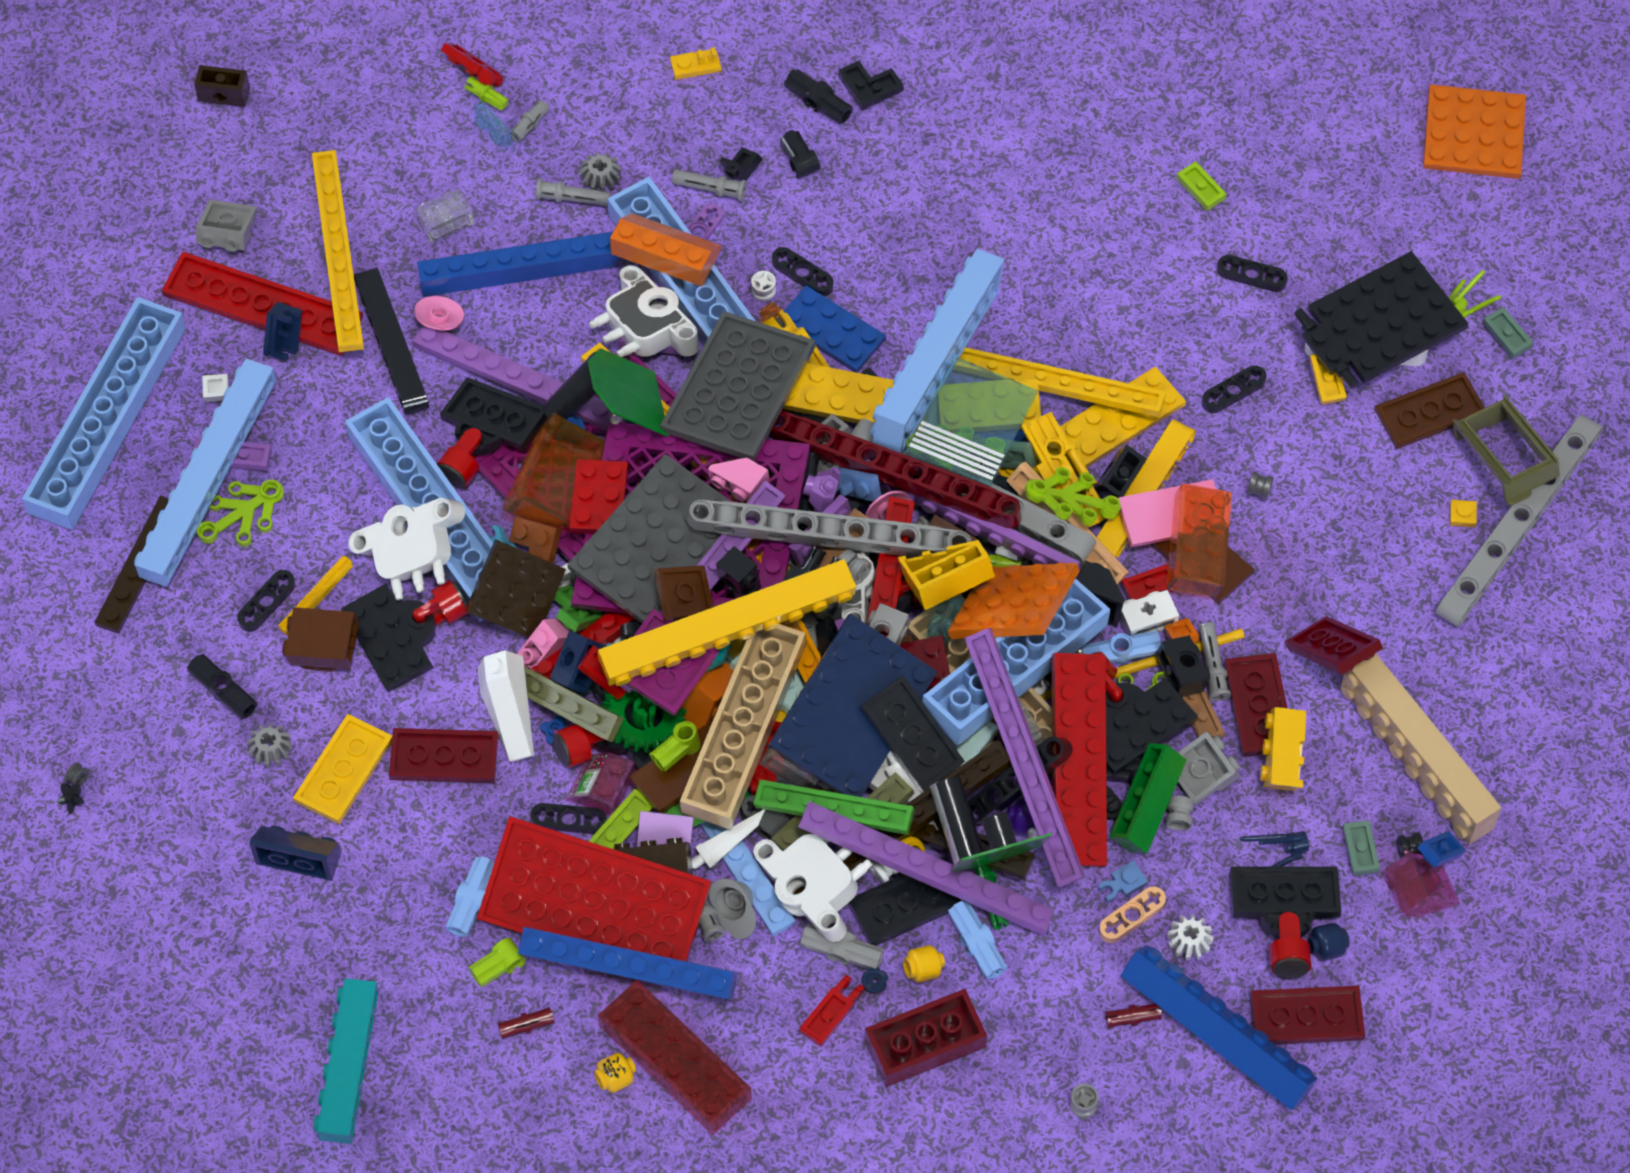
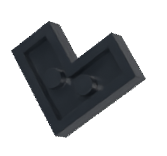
[838,61,904,110]

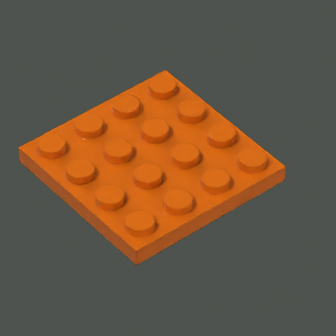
[1423,84,1526,179]
[948,562,1079,639]

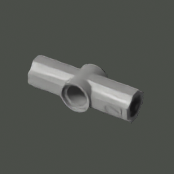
[800,923,884,969]

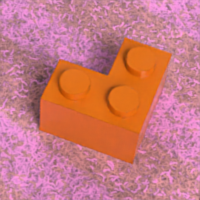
[681,662,733,730]

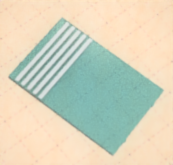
[904,356,1038,487]

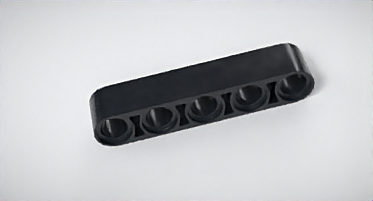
[968,737,1073,824]

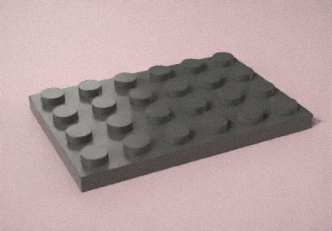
[660,311,816,461]
[567,454,731,623]

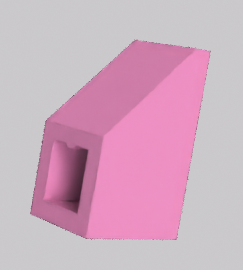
[708,458,770,502]
[517,618,574,668]

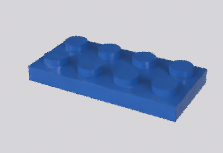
[784,285,886,373]

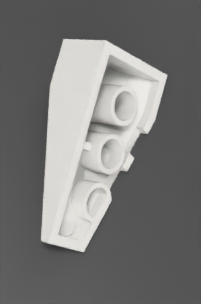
[478,650,534,762]

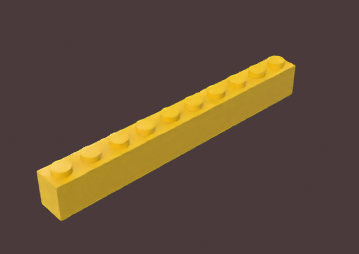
[598,559,856,686]

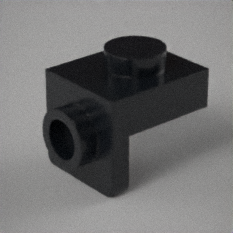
[719,148,763,180]

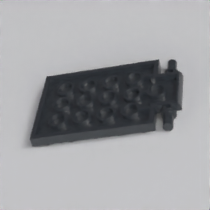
[1294,251,1469,389]

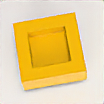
[1450,499,1477,528]

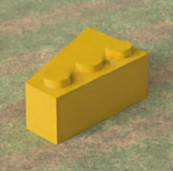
[898,540,995,610]
[1260,707,1306,791]

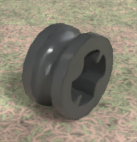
[64,762,89,786]

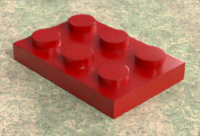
[569,459,629,534]

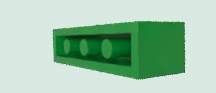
[1109,743,1187,854]

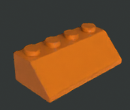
[610,213,722,287]

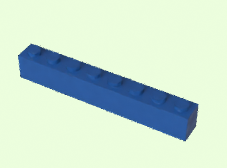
[417,232,618,297]
[518,927,738,999]
[1120,945,1318,1110]

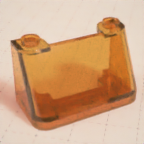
[501,413,606,530]

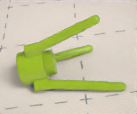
[1448,270,1501,318]

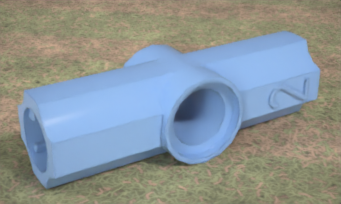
[1081,630,1161,665]
[446,856,494,937]
[948,901,1007,980]

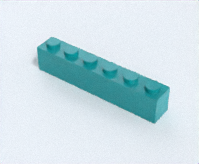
[313,978,379,1144]

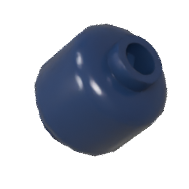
[1307,923,1350,961]

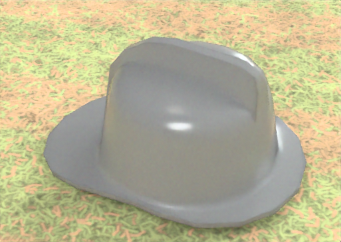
[709,878,756,940]

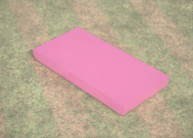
[1118,479,1228,548]

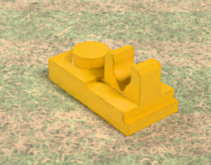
[670,47,722,80]
[1310,355,1347,405]

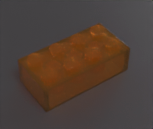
[1166,483,1232,597]

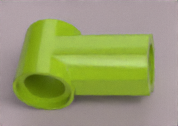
[650,721,701,772]
[468,938,526,988]

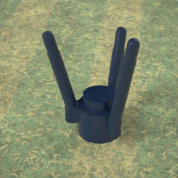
[1240,831,1309,867]

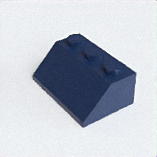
[249,826,341,881]

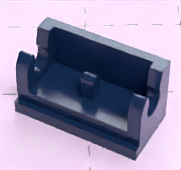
[263,302,303,360]

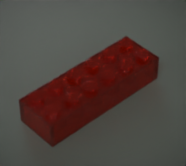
[598,980,752,1136]

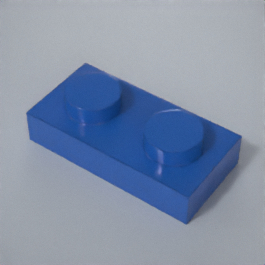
[1417,831,1466,868]

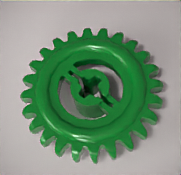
[601,690,687,753]

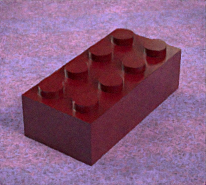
[865,989,987,1087]

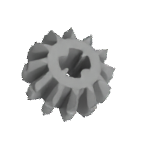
[580,151,621,191]
[247,722,292,768]

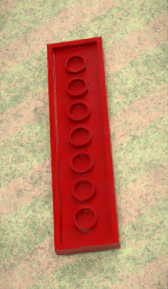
[161,251,363,356]
[1052,653,1107,867]

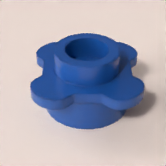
[540,716,566,744]

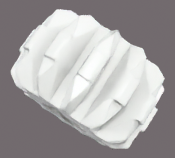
[1167,914,1213,961]

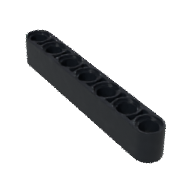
[353,267,429,415]

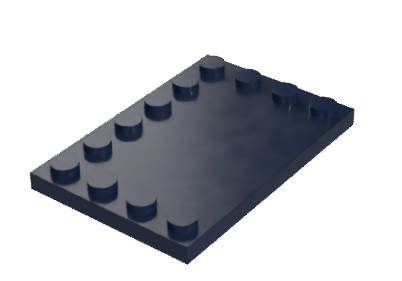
[768,613,937,797]

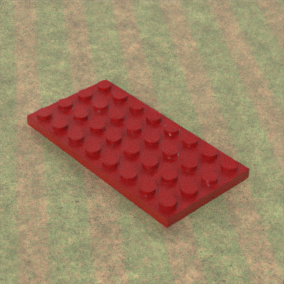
[477,816,713,961]

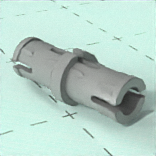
[508,100,550,143]

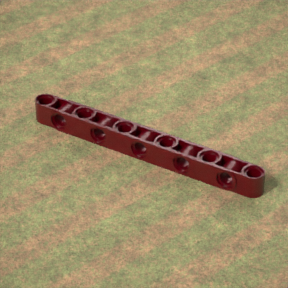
[769,410,1022,529]

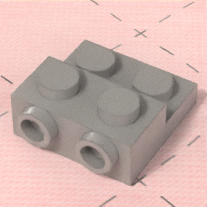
[196,199,257,252]
[1178,731,1241,805]

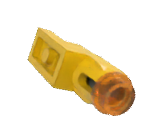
[758,301,830,367]

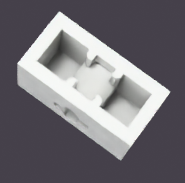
[1120,590,1179,636]

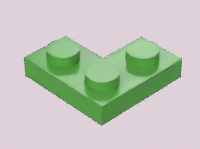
[554,585,606,632]

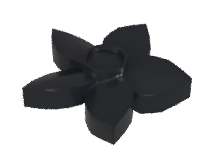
[56,783,85,814]

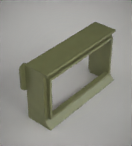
[1453,396,1560,505]

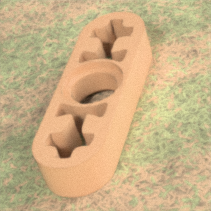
[1099,887,1166,943]

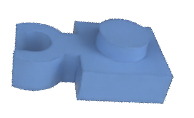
[1098,860,1148,903]

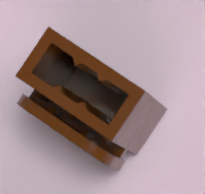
[282,607,359,672]

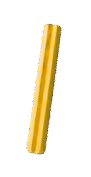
[278,556,353,636]

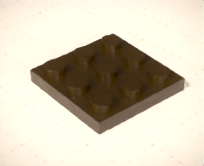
[465,539,566,637]

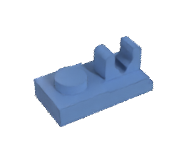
[837,467,881,502]

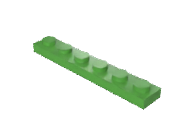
[753,780,915,835]

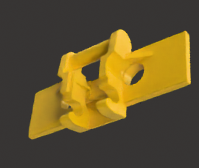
[1021,412,1107,528]

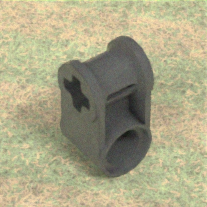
[740,795,790,840]

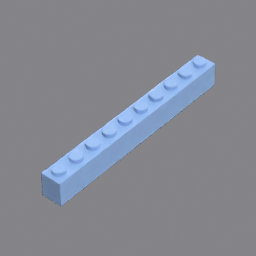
[134,359,277,587]

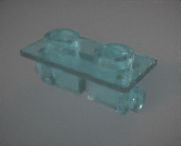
[927,593,965,644]

